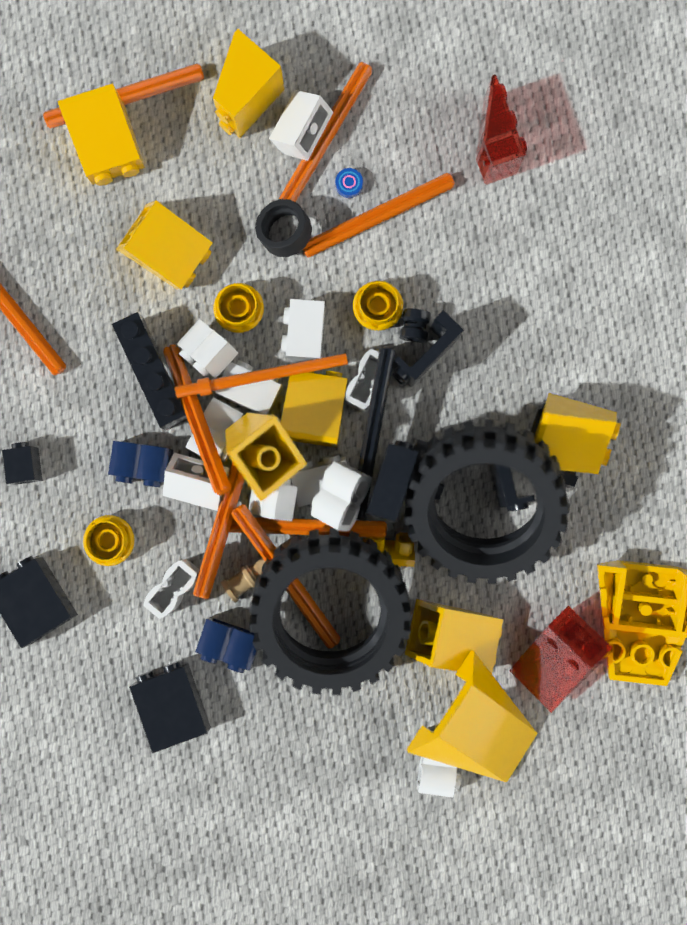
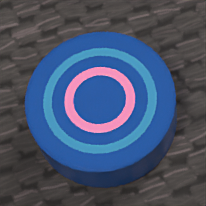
[335,168,363,198]

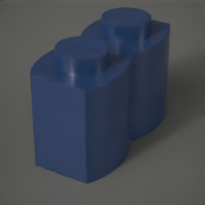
[108,441,173,488]
[195,617,258,673]

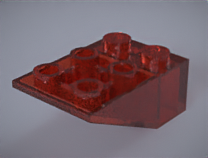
[476,74,527,185]
[509,606,613,713]

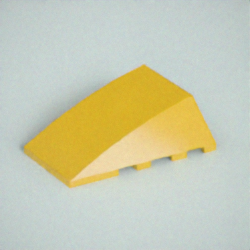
[597,560,687,686]
[406,650,538,783]

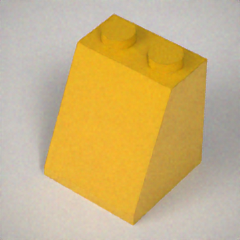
[213,29,284,138]
[58,83,145,186]
[116,200,213,290]
[281,371,348,448]
[534,393,621,474]
[225,413,307,501]
[405,599,503,674]

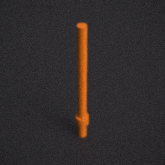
[175,353,348,398]

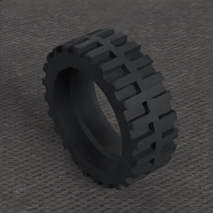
[404,419,569,584]
[249,528,412,695]

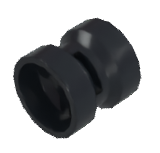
[399,308,431,343]

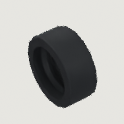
[255,199,312,257]

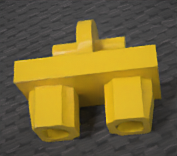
[363,532,415,568]

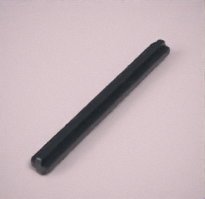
[356,347,395,520]

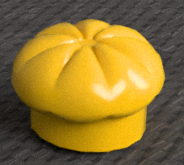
[353,281,403,331]
[213,283,264,333]
[83,515,135,566]

